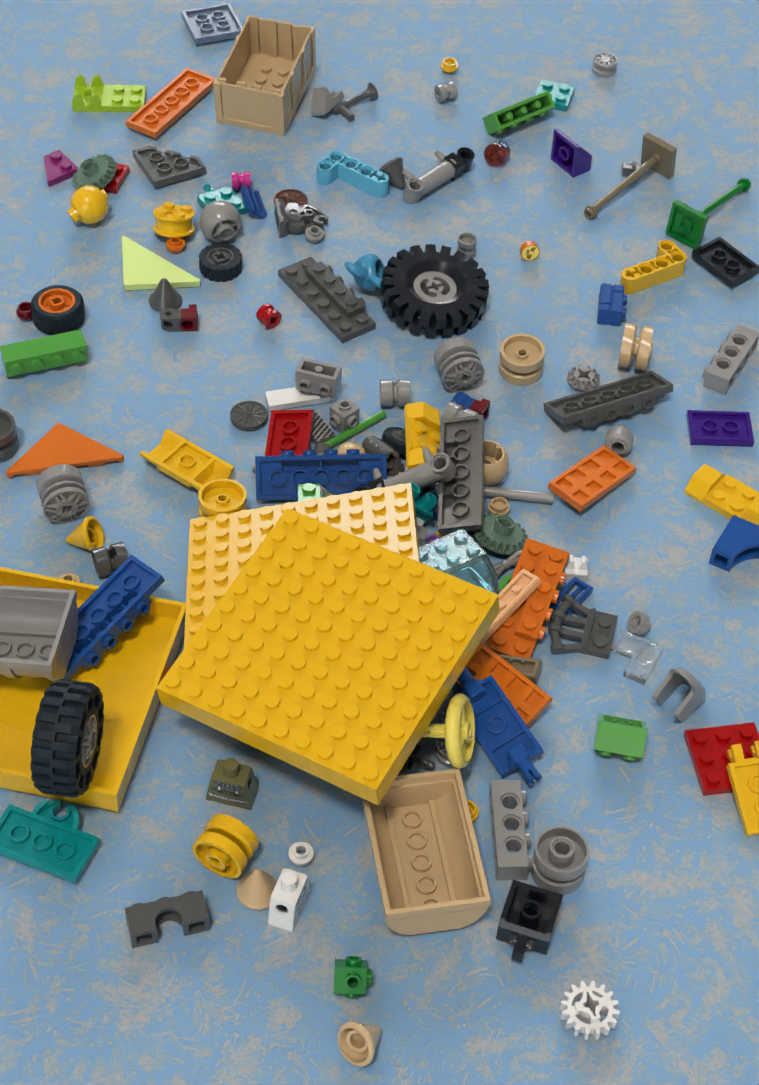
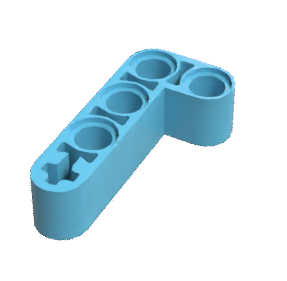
[317,151,389,198]

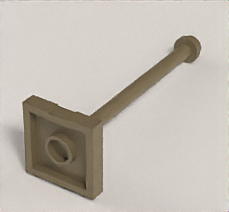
[584,132,677,219]

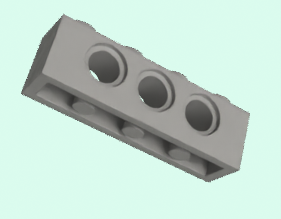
[702,324,759,395]
[489,780,533,880]

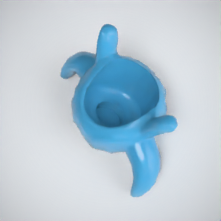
[344,254,384,292]

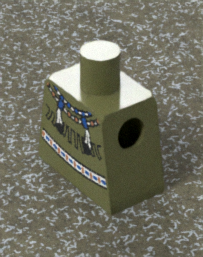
[206,758,258,810]

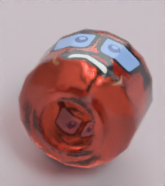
[484,140,510,166]

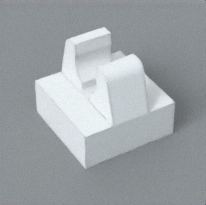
[564,555,588,581]

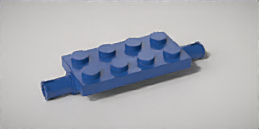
[457,666,544,786]

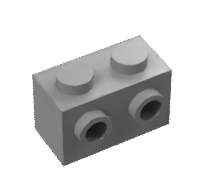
[295,357,342,398]

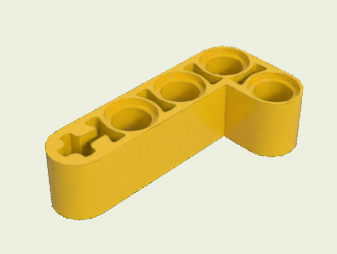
[620,240,687,295]

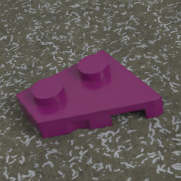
[43,150,79,187]

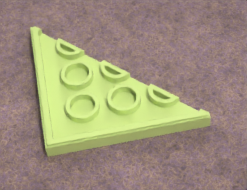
[122,236,200,290]

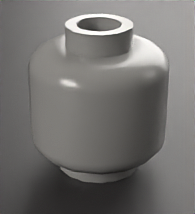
[605,425,633,456]

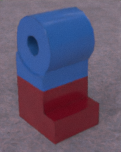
[448,392,491,420]

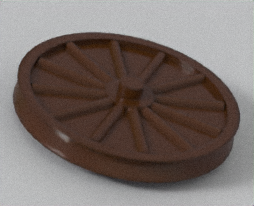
[274,189,308,206]

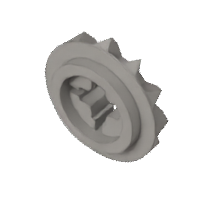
[567,365,600,391]

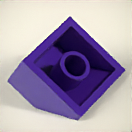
[550,128,592,178]

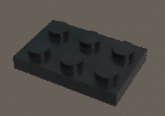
[691,237,759,288]

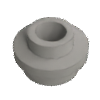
[305,225,324,243]

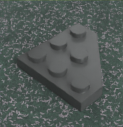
[133,146,206,188]

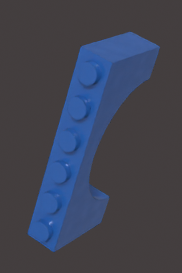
[709,515,759,572]

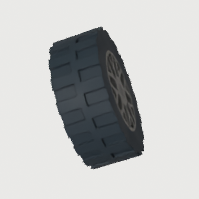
[199,242,242,282]

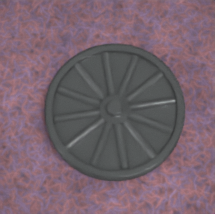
[230,401,268,430]

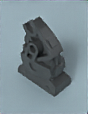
[274,199,329,238]

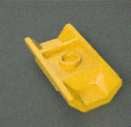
[404,402,440,469]
[140,429,235,490]
[684,464,759,525]

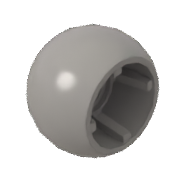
[199,200,241,242]

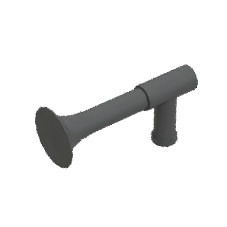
[331,82,378,122]

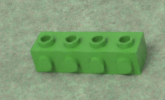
[482,90,555,136]
[0,329,88,377]

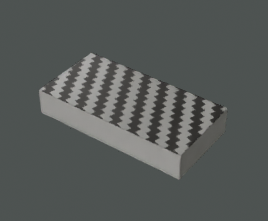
[311,408,335,445]

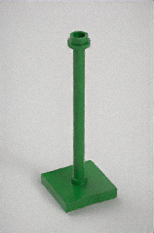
[665,178,751,250]

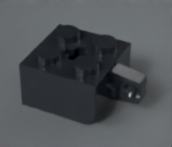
[496,880,563,962]

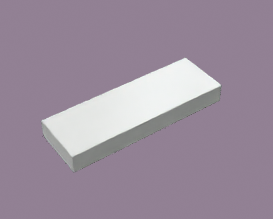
[265,387,330,411]

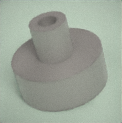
[627,611,652,636]

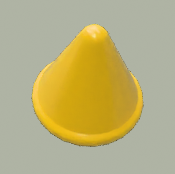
[65,516,104,551]

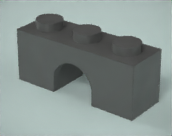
[125,890,210,949]

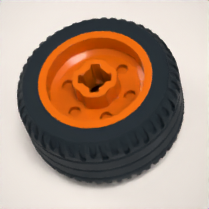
[30,285,85,335]

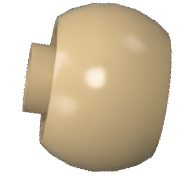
[484,440,509,486]

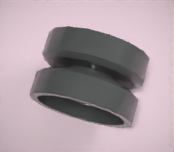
[0,409,19,462]

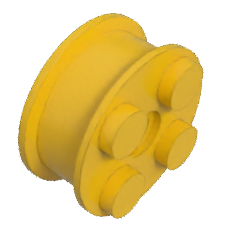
[153,202,195,238]

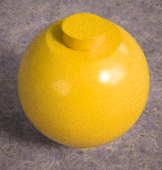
[67,185,109,224]

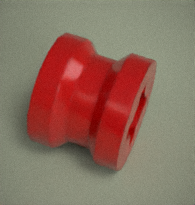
[256,303,282,329]

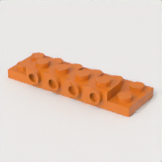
[485,538,569,658]

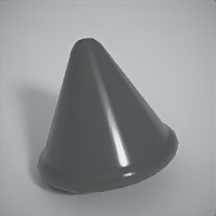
[379,157,406,189]
[149,278,182,312]

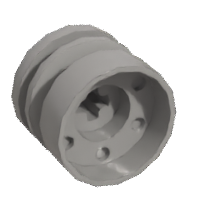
[434,337,485,392]
[36,464,90,523]

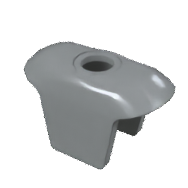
[652,667,706,723]

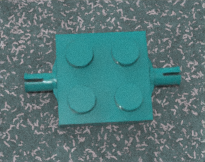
[197,184,248,223]

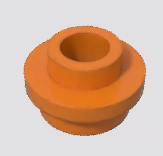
[166,237,185,254]

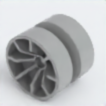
[531,826,589,895]

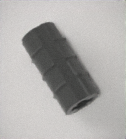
[362,435,400,469]

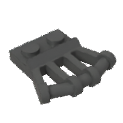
[548,594,618,659]

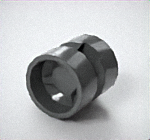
[91,541,128,577]

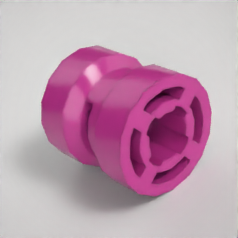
[231,172,251,191]

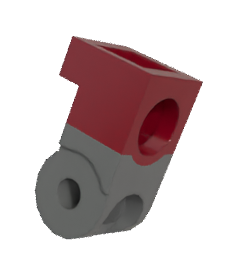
[160,304,198,332]

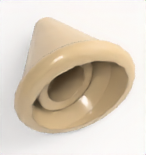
[236,869,277,910]
[337,1021,382,1067]

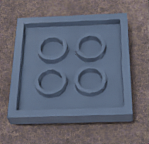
[181,2,243,45]

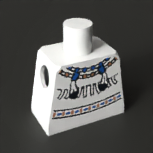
[268,868,310,932]

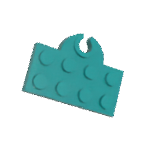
[0,799,100,884]

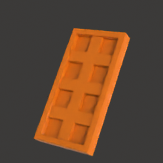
[548,445,636,512]
[455,642,553,728]

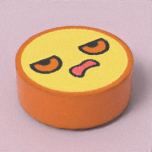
[520,241,540,261]

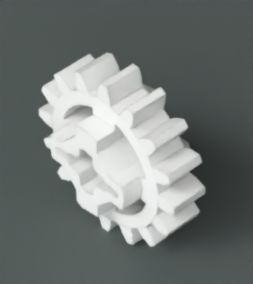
[560,981,620,1040]

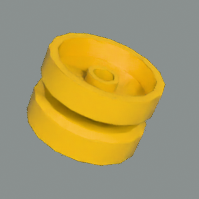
[198,478,247,517]
[192,814,259,879]

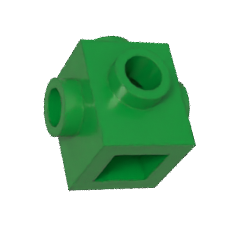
[334,956,372,998]

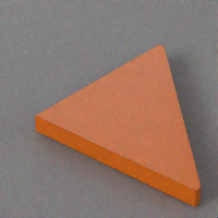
[6,422,124,478]

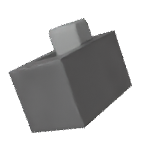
[621,161,639,176]

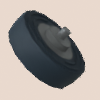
[382,427,406,455]

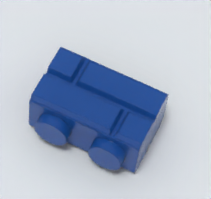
[597,283,628,326]

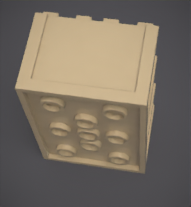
[213,15,316,136]

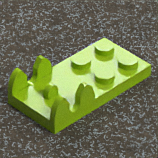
[72,74,146,112]

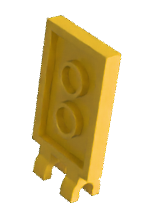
[726,741,759,837]

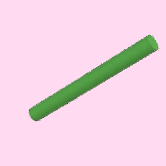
[324,410,386,448]

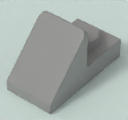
[311,87,344,116]

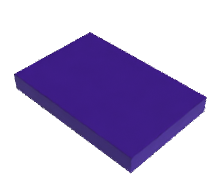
[686,410,754,447]

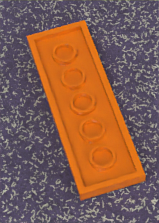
[126,68,216,139]

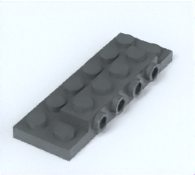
[278,257,376,344]
[543,371,673,427]
[435,415,485,534]

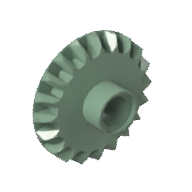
[72,154,117,190]
[472,513,528,555]

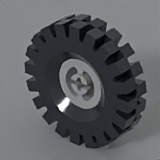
[380,244,489,338]

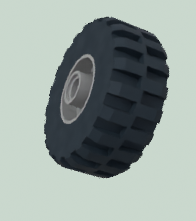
[30,679,104,798]

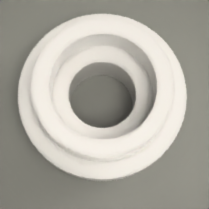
[288,842,314,867]

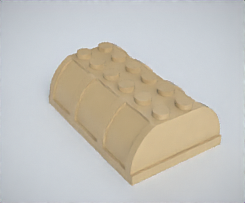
[361,768,491,935]

